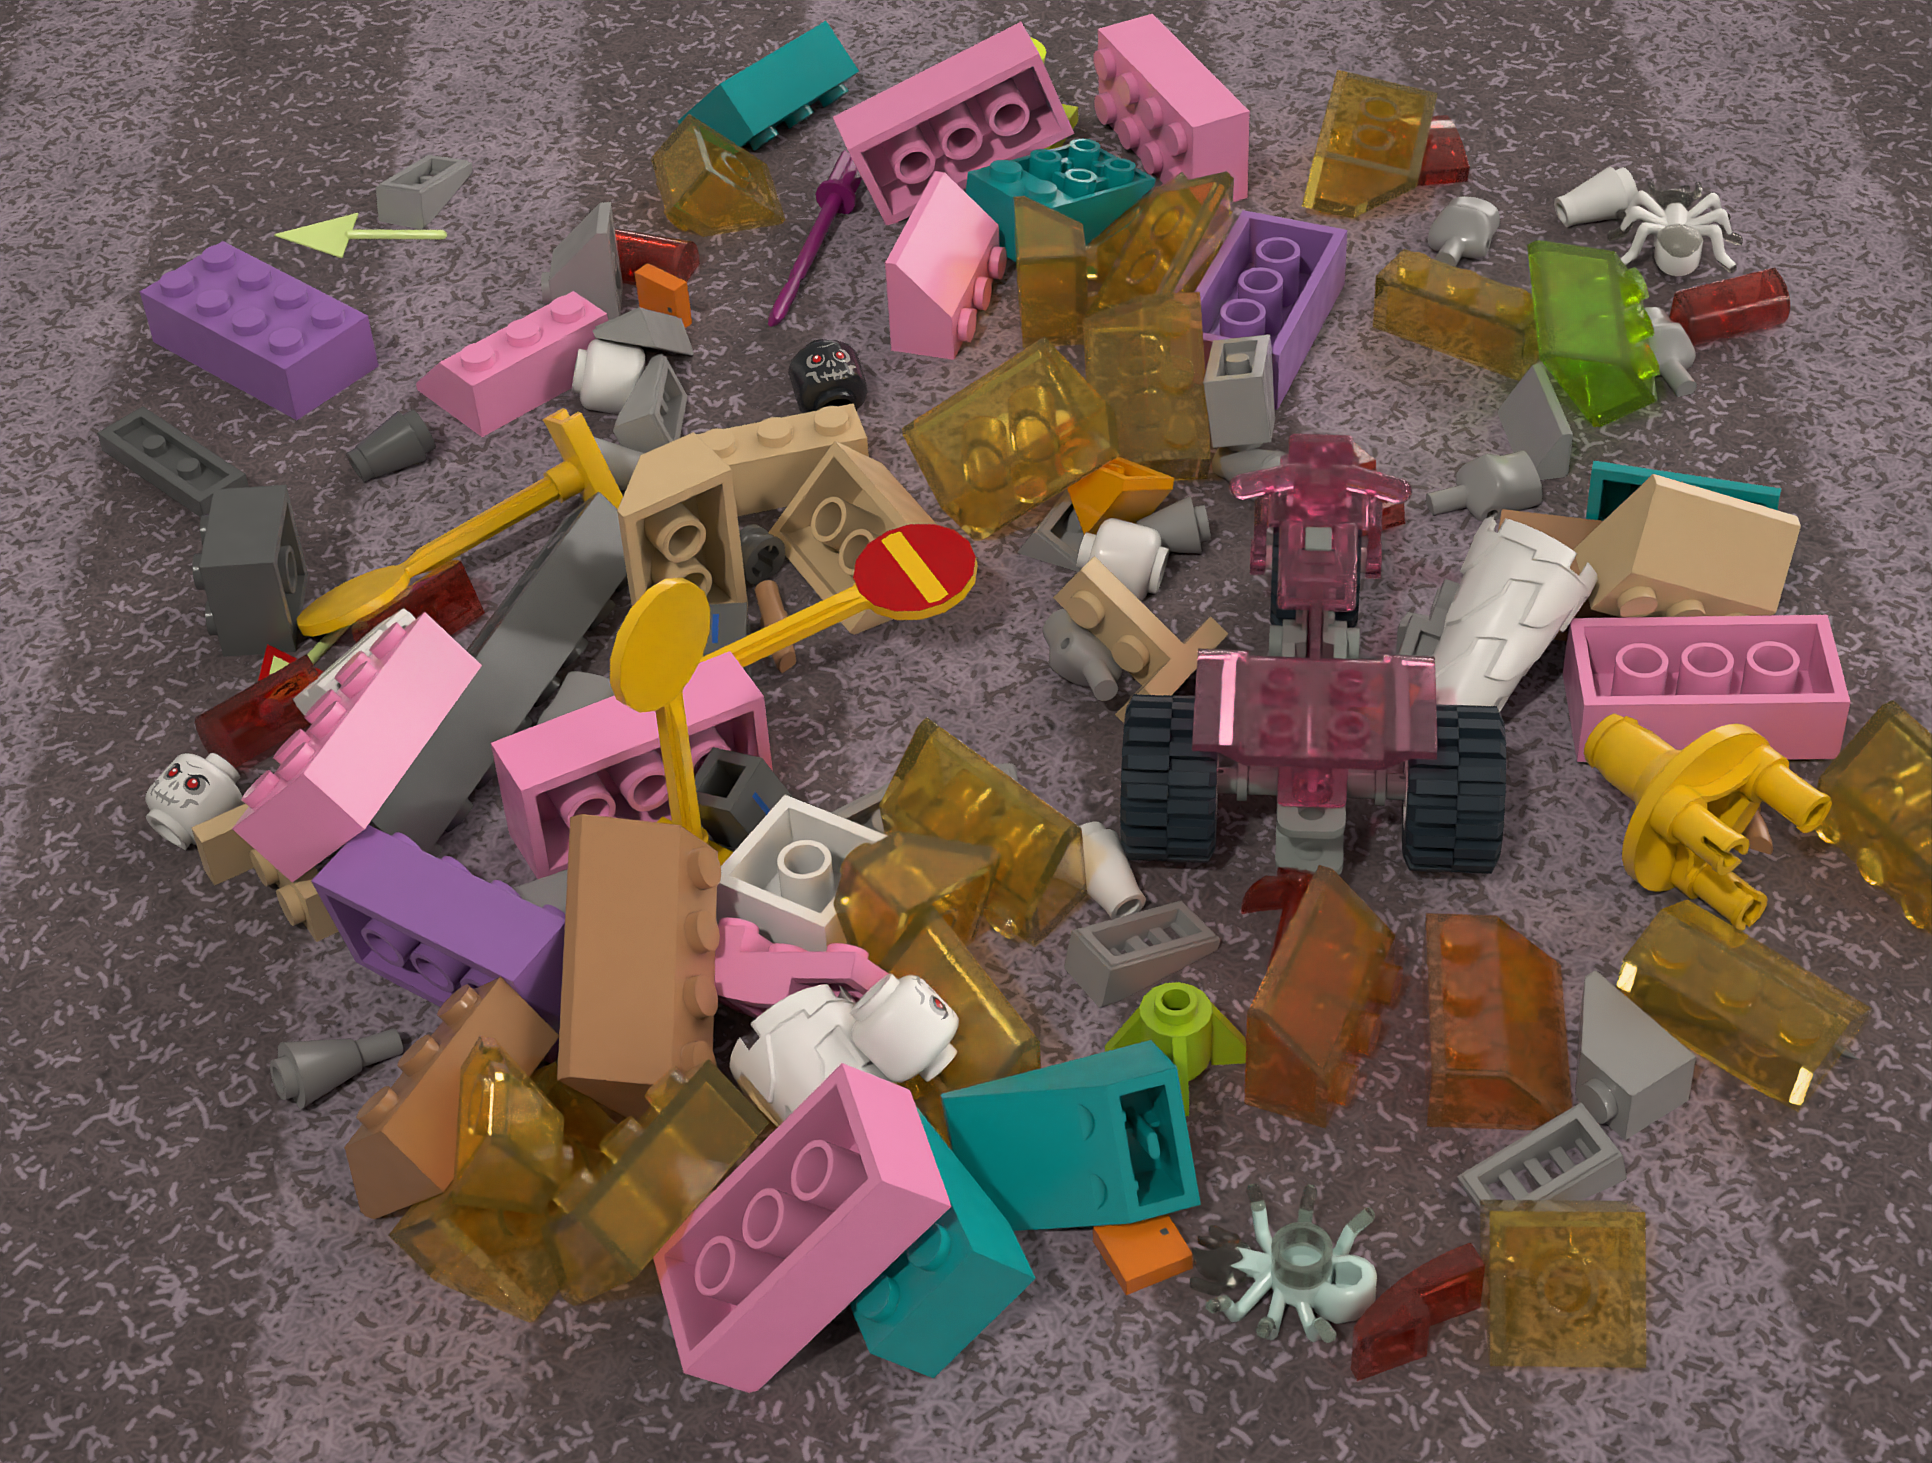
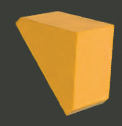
[1059,453,1174,535]

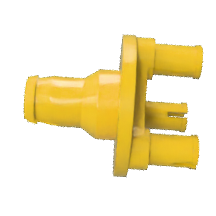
[1583,713,1832,931]

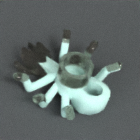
[1190,1183,1377,1343]

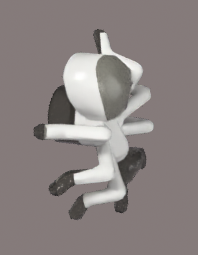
[1607,180,1743,276]

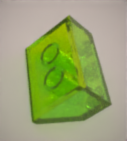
[1527,240,1660,427]

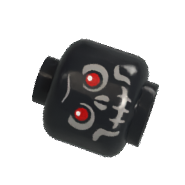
[788,339,868,413]

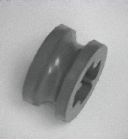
[739,524,785,585]

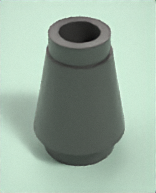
[346,409,436,483]

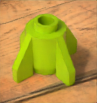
[1105,982,1247,1116]

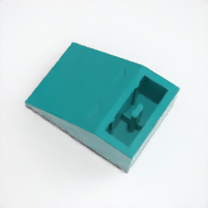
[966,138,1156,271]
[940,1040,1201,1231]
[850,1105,1036,1378]

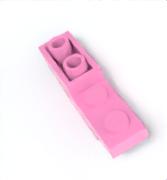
[715,917,889,1018]

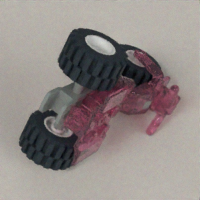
[1120,434,1506,880]

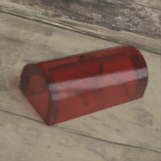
[615,228,700,286]
[1669,268,1790,346]
[352,560,485,643]
[195,654,320,768]

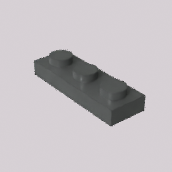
[97,406,249,517]

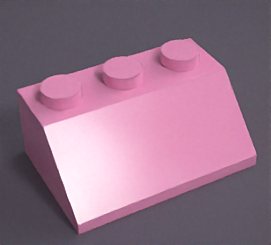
[885,171,1007,360]
[416,291,608,437]

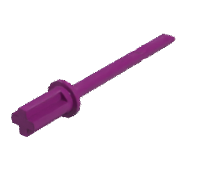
[768,150,862,327]

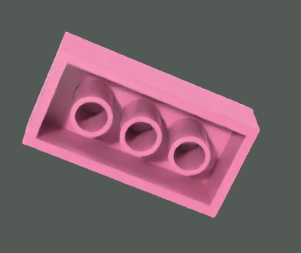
[1093,14,1250,214]
[833,22,1074,225]
[232,612,482,883]
[1563,615,1850,762]
[491,651,773,879]
[652,1063,951,1393]

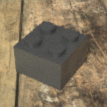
[192,485,308,657]

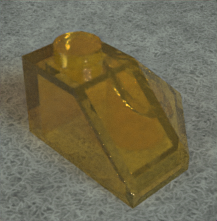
[452,1036,573,1215]

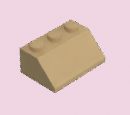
[696,404,869,516]
[617,432,748,608]
[768,441,937,635]
[1573,474,1801,618]

